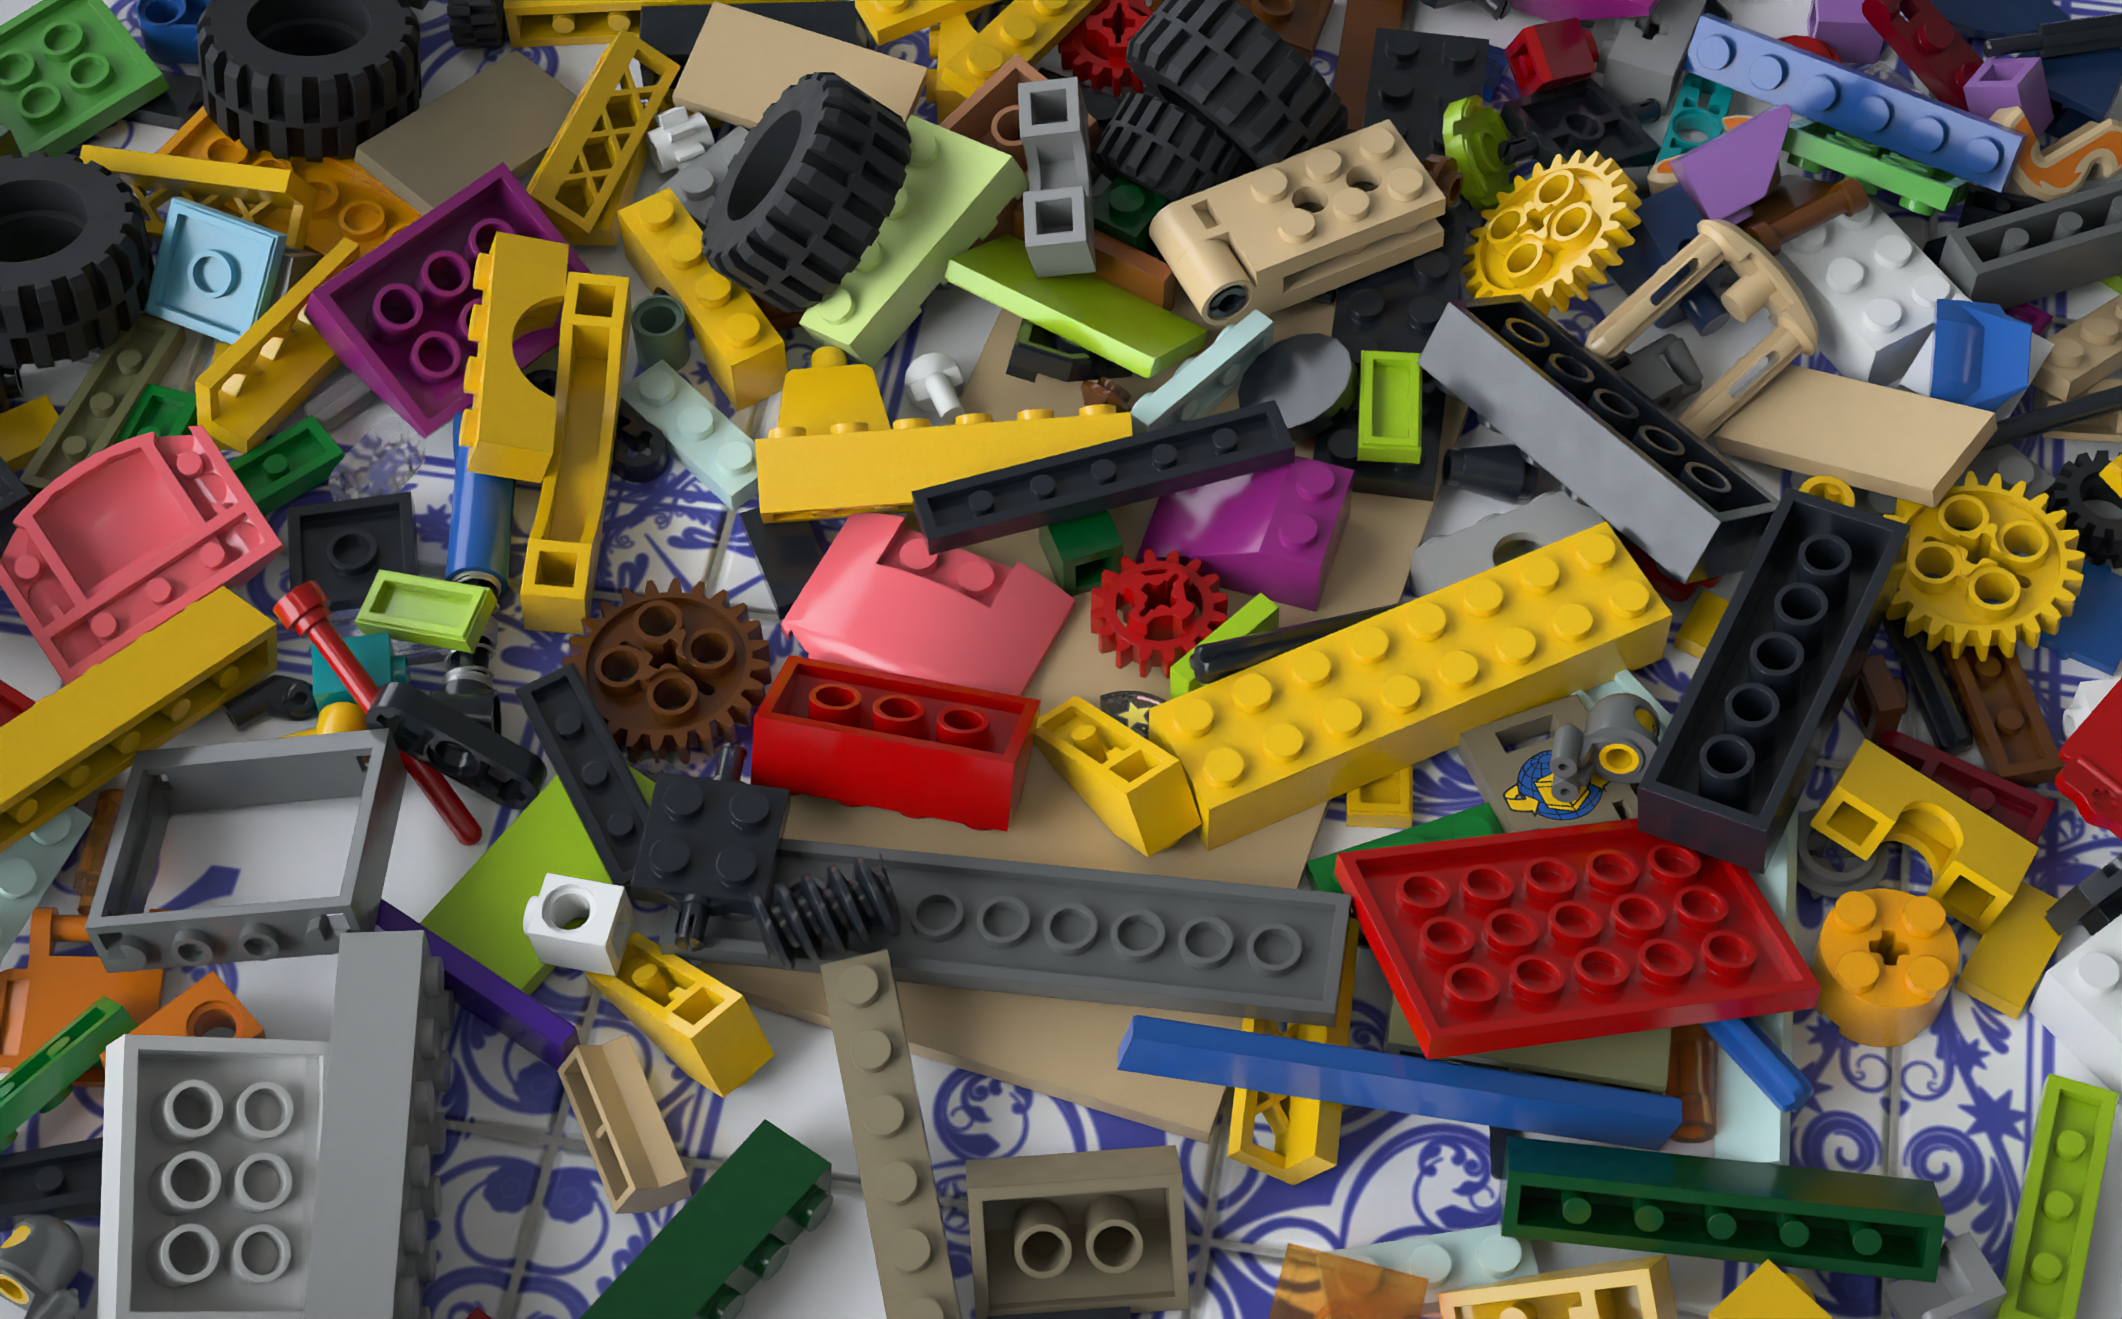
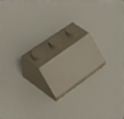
[965,1145,1190,1319]

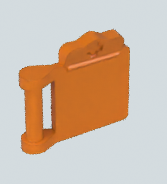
[0,907,172,1087]

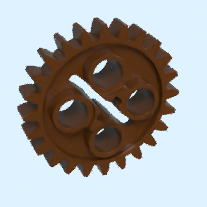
[562,578,772,767]

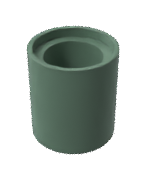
[631,295,691,371]

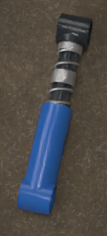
[429,412,516,752]

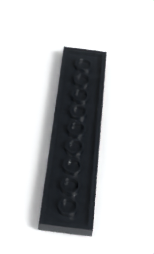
[1313,27,1490,501]

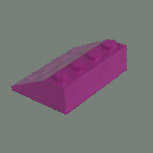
[304,162,592,439]

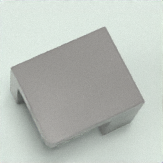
[1883,1232,2007,1319]

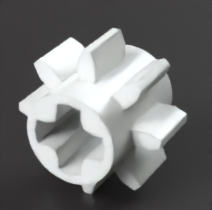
[645,106,715,175]

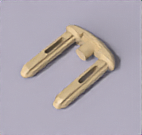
[1585,219,1819,441]

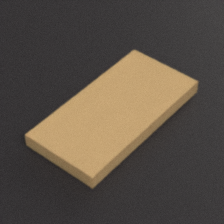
[672,1,928,130]
[1714,364,1998,508]

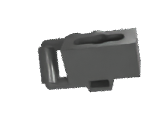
[1605,334,1704,413]

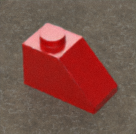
[1504,17,1599,97]

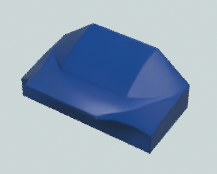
[1928,299,2032,414]

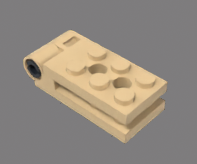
[1149,119,1446,326]

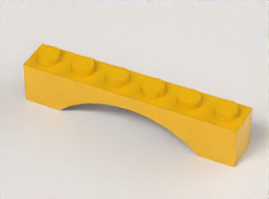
[520,272,632,635]

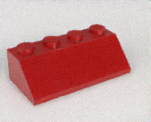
[750,655,1041,832]

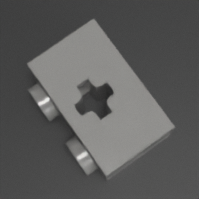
[1596,0,1706,116]

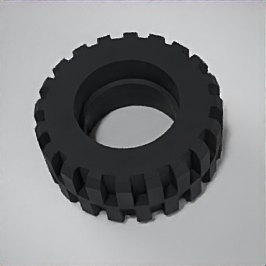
[197,0,422,162]
[1125,0,1349,172]
[702,72,912,312]
[0,152,155,369]

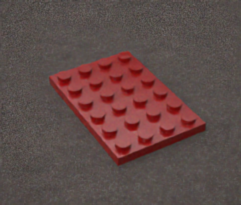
[1334,818,1822,1060]

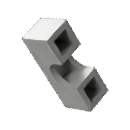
[1018,77,1096,278]
[1409,490,1605,598]

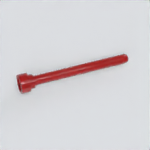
[273,580,482,846]

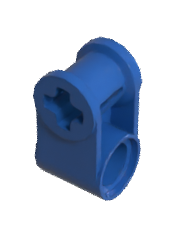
[136,0,211,65]

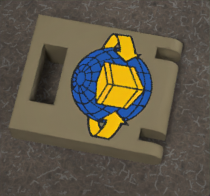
[1457,694,1638,833]

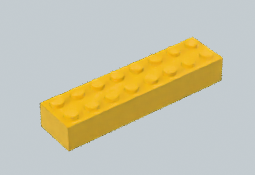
[1149,521,1673,851]

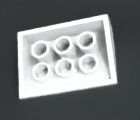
[97,1034,330,1319]

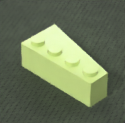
[799,115,1029,368]

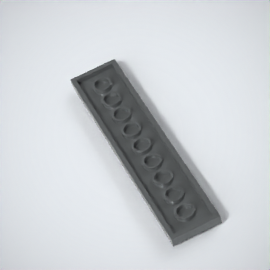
[658,838,1351,1028]

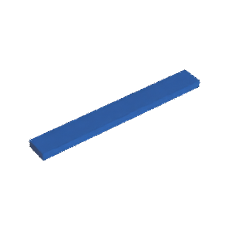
[1117,1015,1683,1151]

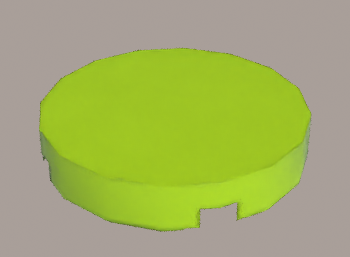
[1442,95,1516,212]

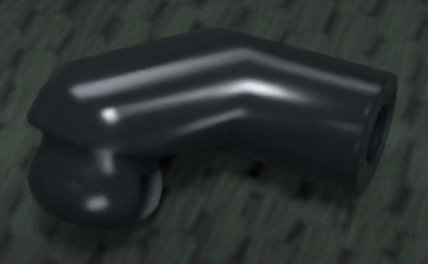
[222,675,318,731]

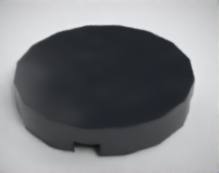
[1238,333,1359,441]

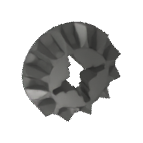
[1796,808,1889,901]

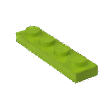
[1995,1073,2119,1319]

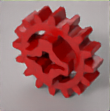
[1058,0,1154,97]
[1090,549,1228,679]

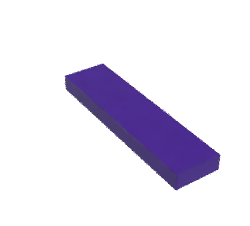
[374,898,581,1070]

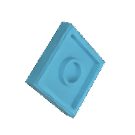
[144,197,288,344]

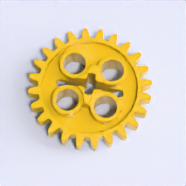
[1461,150,1642,316]
[1883,471,2085,661]

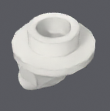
[904,352,964,424]

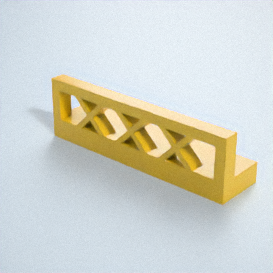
[525,28,681,240]
[79,145,317,250]
[195,237,360,454]
[1227,917,1359,1186]

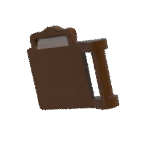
[1735,174,1869,257]

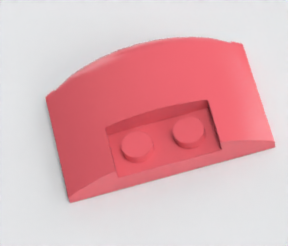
[0,426,285,686]
[781,513,1075,697]

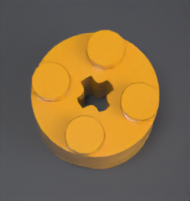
[1809,888,1959,1047]

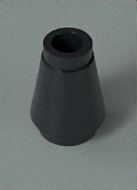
[1442,444,1538,505]

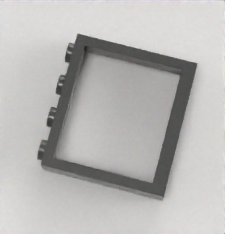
[85,728,407,973]

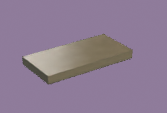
[354,50,578,216]

